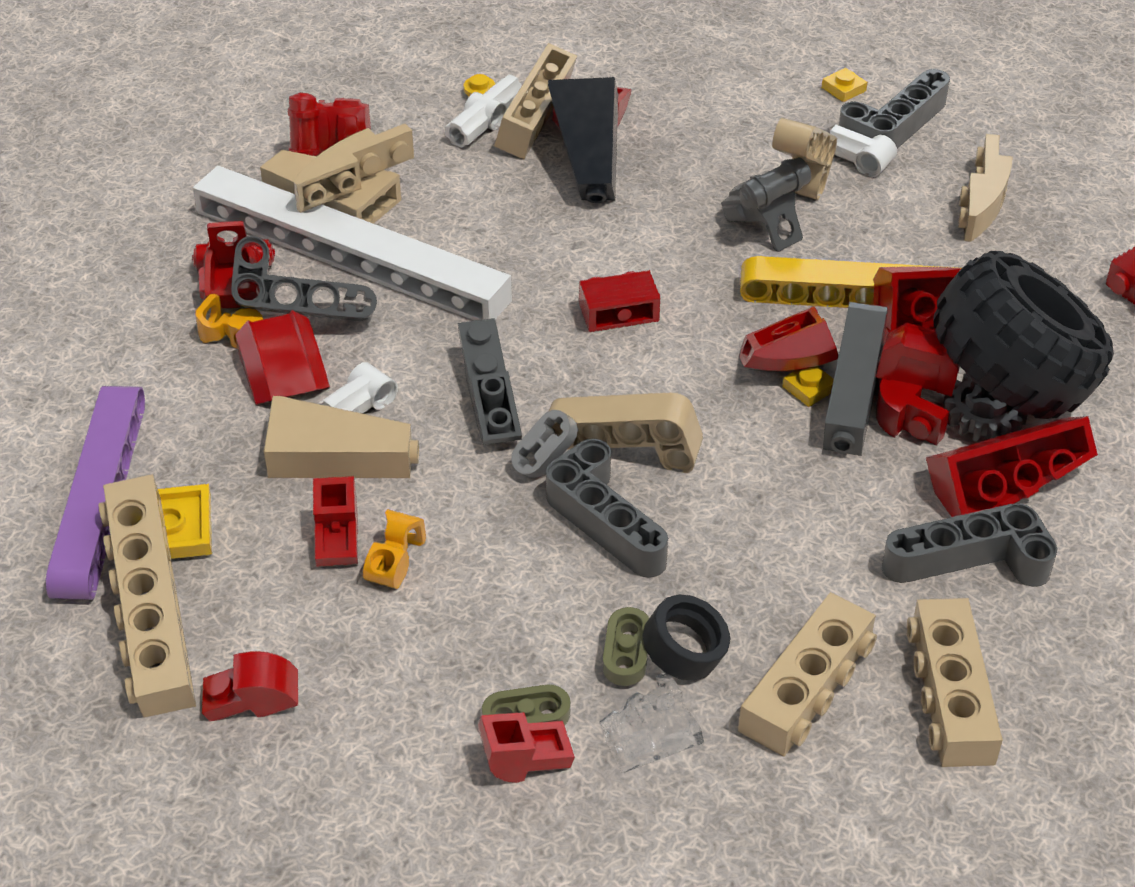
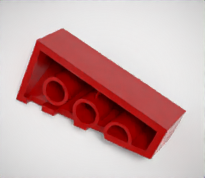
[926,416,1098,517]

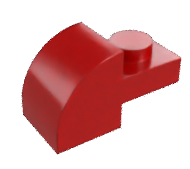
[876,379,949,446]
[313,476,358,567]
[202,651,298,721]
[478,712,575,783]

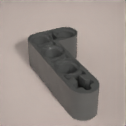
[838,69,950,149]
[231,236,377,321]
[546,439,669,578]
[881,503,1058,587]

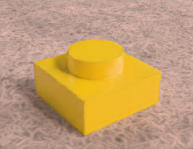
[821,67,868,102]
[782,366,834,407]

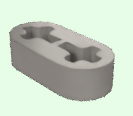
[511,410,578,478]

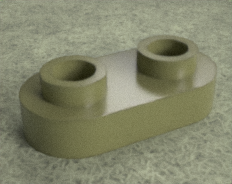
[603,607,649,686]
[482,684,571,725]

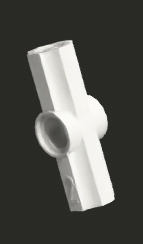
[445,74,522,148]

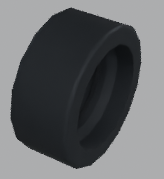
[642,594,731,681]

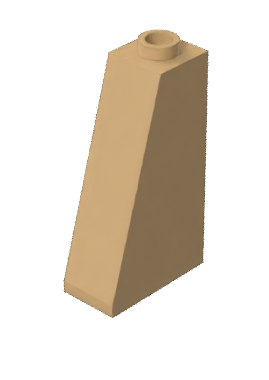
[260,150,401,224]
[264,396,419,478]

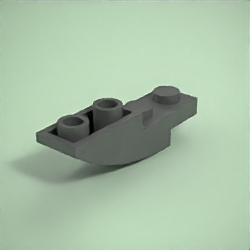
[458,318,522,445]

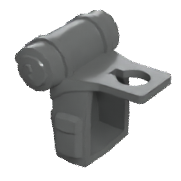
[721,157,811,251]

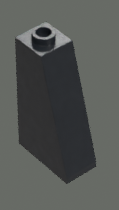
[548,77,618,203]

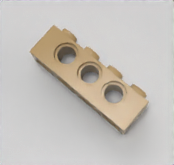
[494,43,577,159]
[738,592,877,757]
[907,598,1003,767]

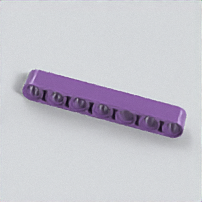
[46,386,145,600]

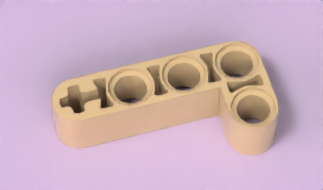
[772,118,837,200]
[549,392,703,473]

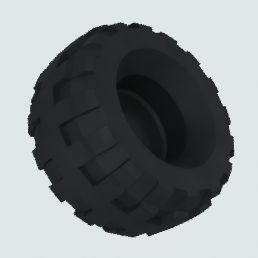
[933,251,1114,419]

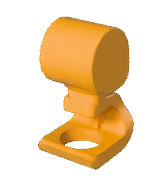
[195,294,263,349]
[363,509,426,589]

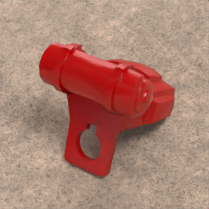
[287,92,371,157]
[192,221,275,308]

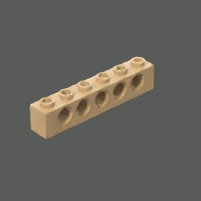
[99,474,196,718]

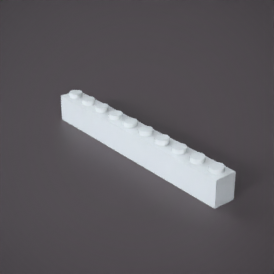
[193,165,512,321]

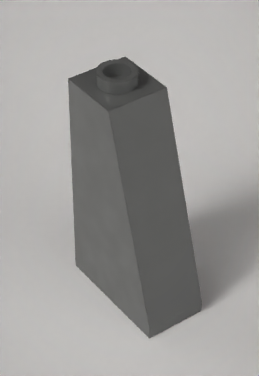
[823,302,888,456]

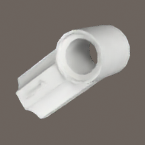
[830,125,897,177]
[318,362,398,413]

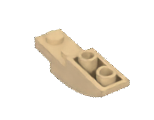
[293,124,414,213]
[958,134,1013,242]

